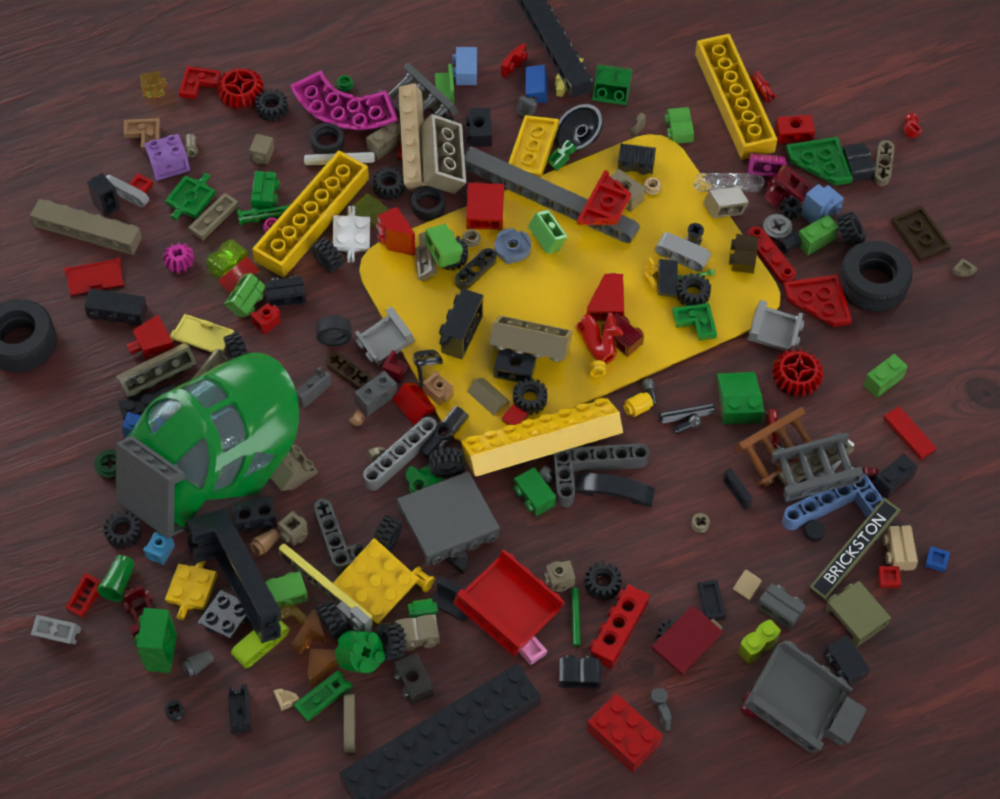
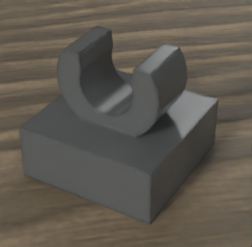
[516,96,537,117]

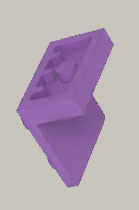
[144,134,191,181]

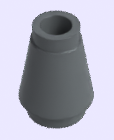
[181,650,214,677]

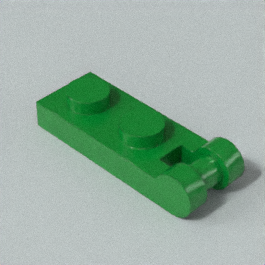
[294,670,353,723]

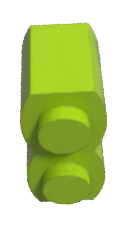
[738,620,781,664]

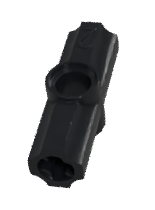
[420,406,469,459]

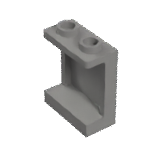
[748,300,804,352]
[355,306,415,366]

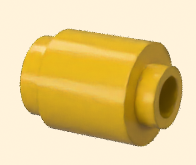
[624,392,653,417]

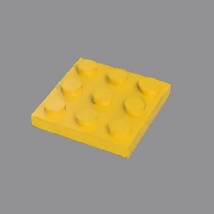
[333,538,419,625]

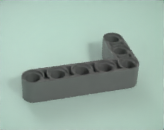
[553,444,649,507]

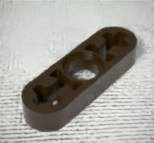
[326,352,372,390]

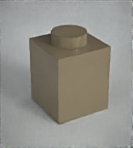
[249,134,275,165]

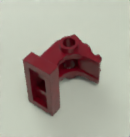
[764,165,813,209]
[122,585,167,640]

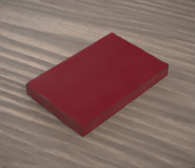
[651,605,724,676]

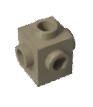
[278,511,308,546]
[543,560,575,592]

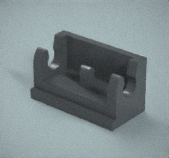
[295,367,332,409]
[824,696,867,746]

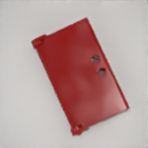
[64,257,124,296]

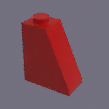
[586,273,624,321]

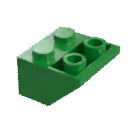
[592,64,633,105]

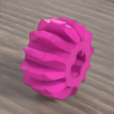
[163,242,195,274]

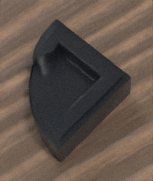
[448,550,468,574]

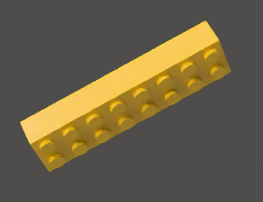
[695,34,777,160]
[252,150,369,278]
[461,398,623,477]

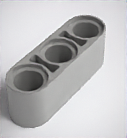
[655,232,711,272]

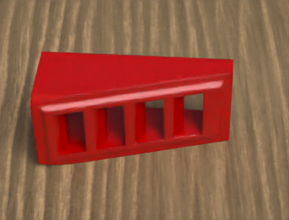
[65,572,102,618]

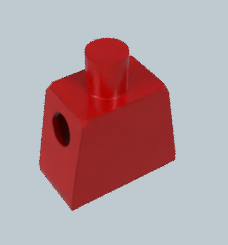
[126,315,174,360]

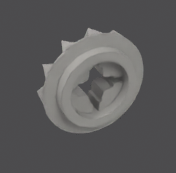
[763,214,792,240]

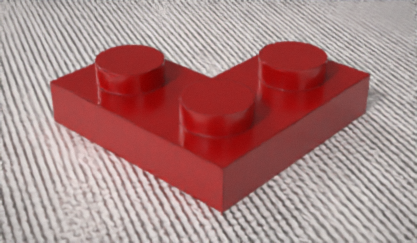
[178,66,221,99]

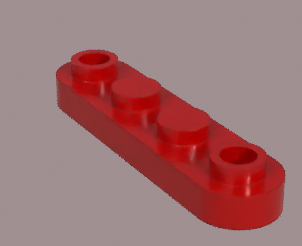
[747,226,796,284]

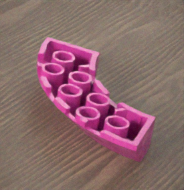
[290,70,398,130]

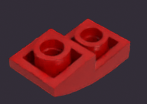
[501,43,528,78]
[218,257,259,294]

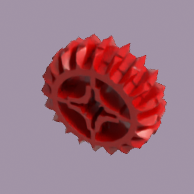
[216,66,264,110]
[772,348,824,397]

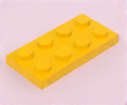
[509,115,559,178]

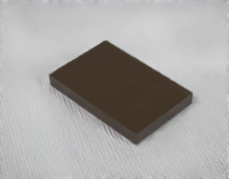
[890,206,951,262]

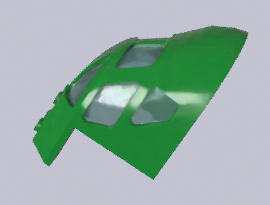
[127,352,299,527]

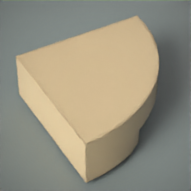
[273,689,300,711]

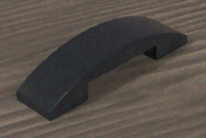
[575,473,655,507]

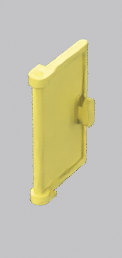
[170,314,234,353]

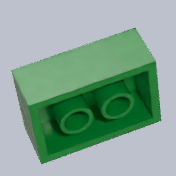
[134,608,177,673]

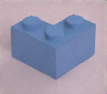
[801,184,844,224]

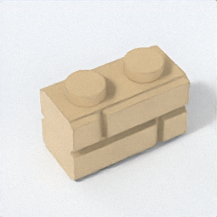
[882,525,918,571]

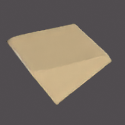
[733,570,762,601]

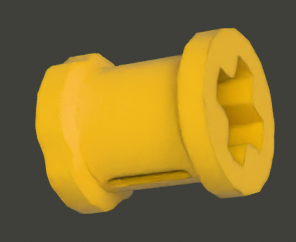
[412,566,435,592]

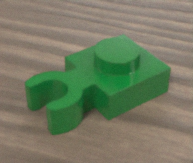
[547,140,577,171]

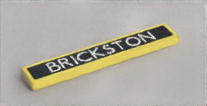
[279,543,373,626]

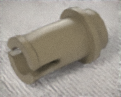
[184,134,198,157]

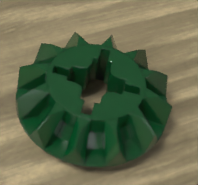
[94,450,116,479]

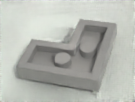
[337,601,372,632]

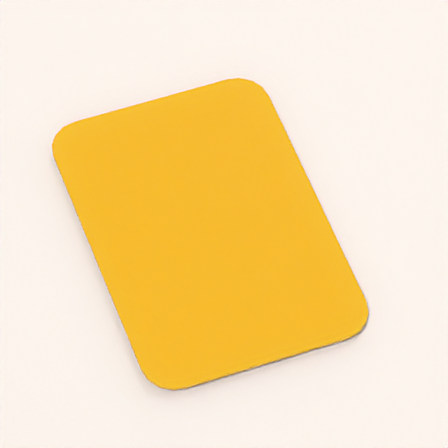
[359,134,780,442]

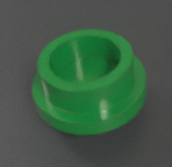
[336,75,354,92]

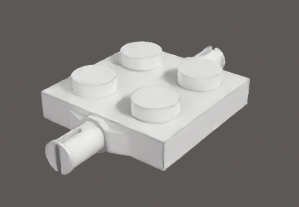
[333,206,370,263]

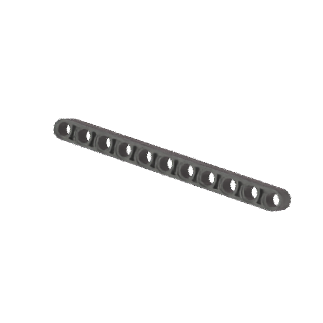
[464,147,640,243]

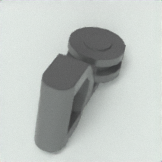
[651,688,671,731]

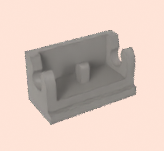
[31,615,81,644]

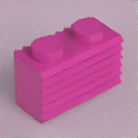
[748,152,786,177]

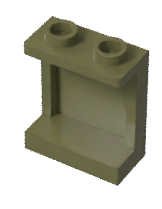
[825,581,891,647]

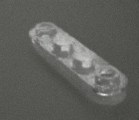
[694,173,765,192]

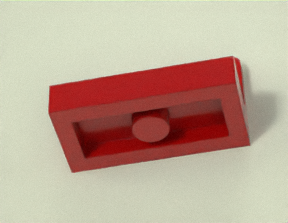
[392,383,436,425]

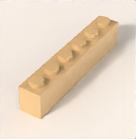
[398,84,427,192]

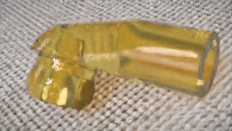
[279,605,308,625]

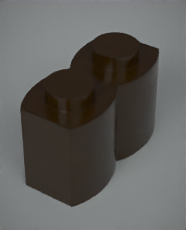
[729,234,758,274]

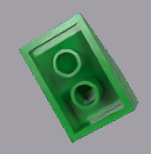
[717,372,764,425]

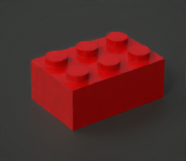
[586,693,663,773]

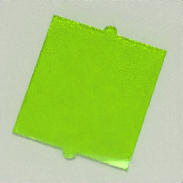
[346,193,389,228]

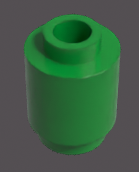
[408,598,438,618]

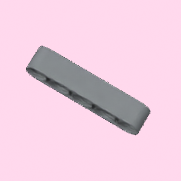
[363,417,437,491]

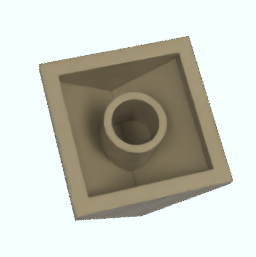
[467,378,510,416]

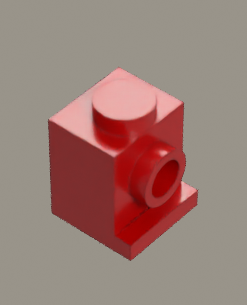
[250,303,281,335]

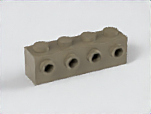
[115,343,197,397]

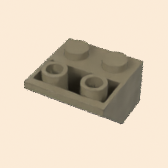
[259,445,318,491]

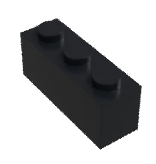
[84,289,148,325]

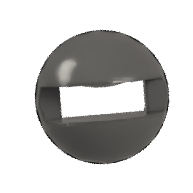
[539,465,554,483]

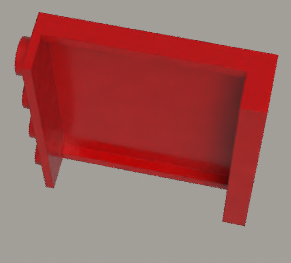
[453,549,565,657]

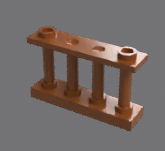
[733,407,813,487]

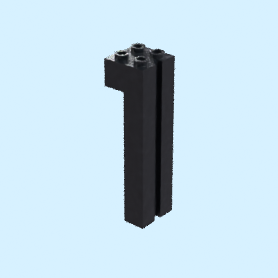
[186,508,281,644]

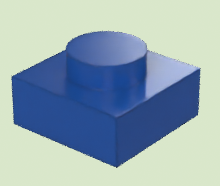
[925,546,950,573]

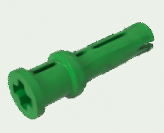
[237,204,291,226]

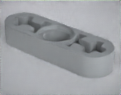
[106,175,149,208]

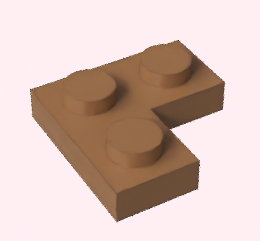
[124,118,160,152]

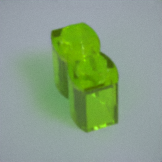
[206,239,249,278]

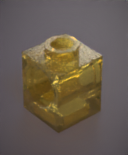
[139,71,167,99]

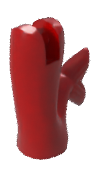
[575,313,623,364]

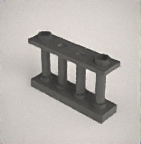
[379,62,458,117]
[771,432,863,502]

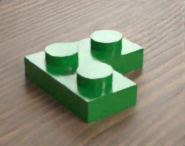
[672,303,717,341]

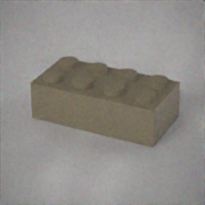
[420,114,466,194]
[490,315,573,362]

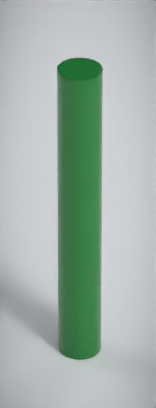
[571,588,581,647]

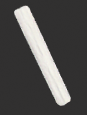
[304,152,375,165]

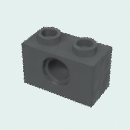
[355,371,397,416]

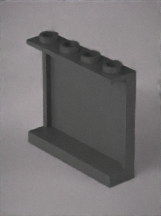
[116,436,185,538]
[396,471,500,566]
[744,641,853,754]

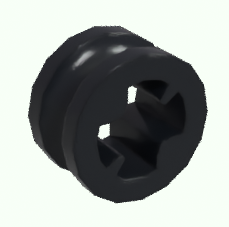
[165,700,185,721]

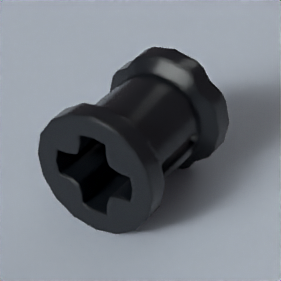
[686,223,704,245]
[777,231,802,254]

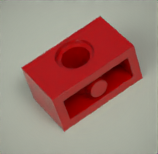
[775,115,815,145]

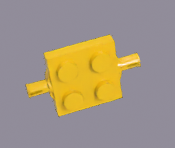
[165,561,217,620]

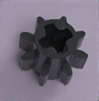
[779,197,803,219]

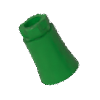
[97,555,135,602]

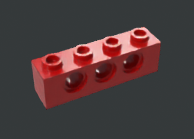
[589,584,650,669]

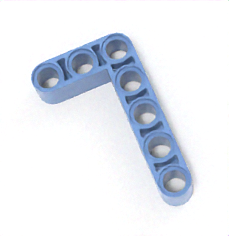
[782,474,883,530]

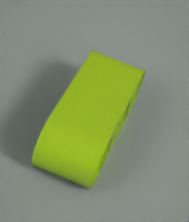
[231,621,290,669]

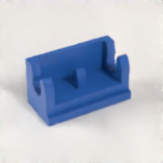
[526,65,548,103]

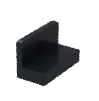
[432,576,468,622]

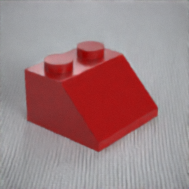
[376,207,416,256]

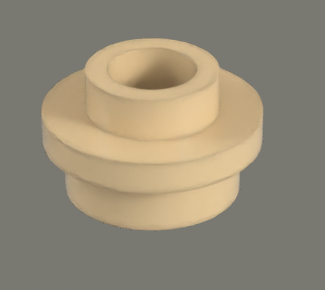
[643,177,661,195]

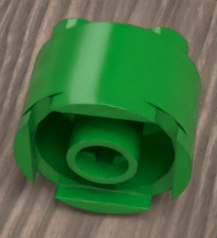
[335,630,385,673]

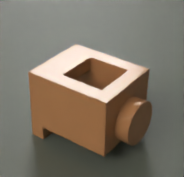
[423,370,453,406]

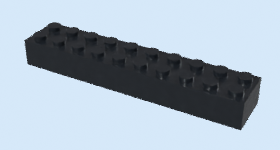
[339,663,541,799]

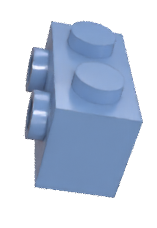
[452,47,477,85]

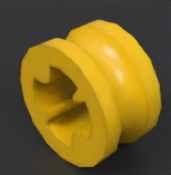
[589,360,607,377]

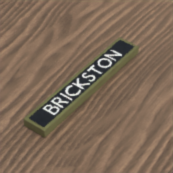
[809,498,900,601]

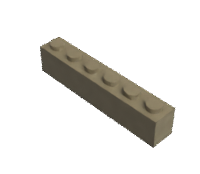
[30,199,142,255]

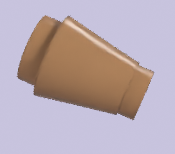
[249,529,280,556]

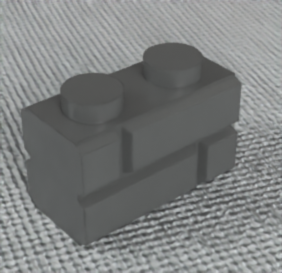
[757,583,806,630]

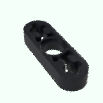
[455,248,497,290]

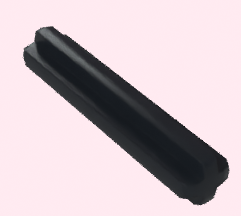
[659,403,716,423]

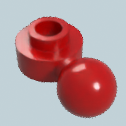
[904,113,922,138]

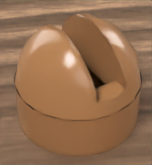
[348,409,365,426]

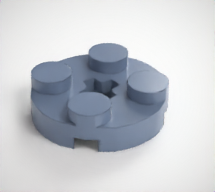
[494,228,531,264]

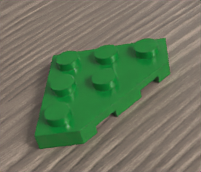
[786,137,853,186]

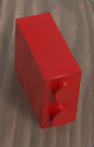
[466,183,504,230]

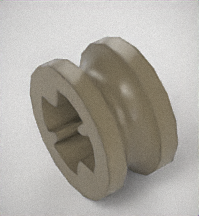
[691,513,710,533]

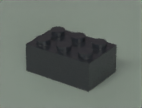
[439,288,484,360]

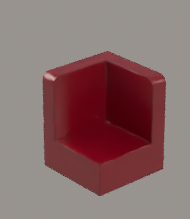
[382,350,410,384]

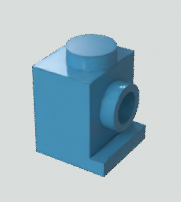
[143,532,175,566]

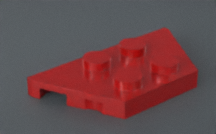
[577,170,632,225]

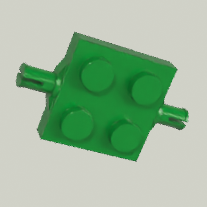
[165,172,216,221]

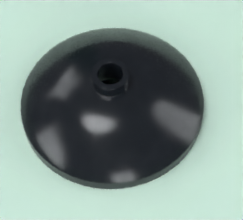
[555,104,604,152]

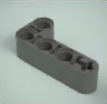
[314,498,366,574]

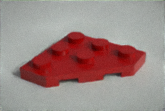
[783,274,852,327]

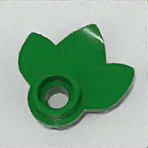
[406,464,445,493]

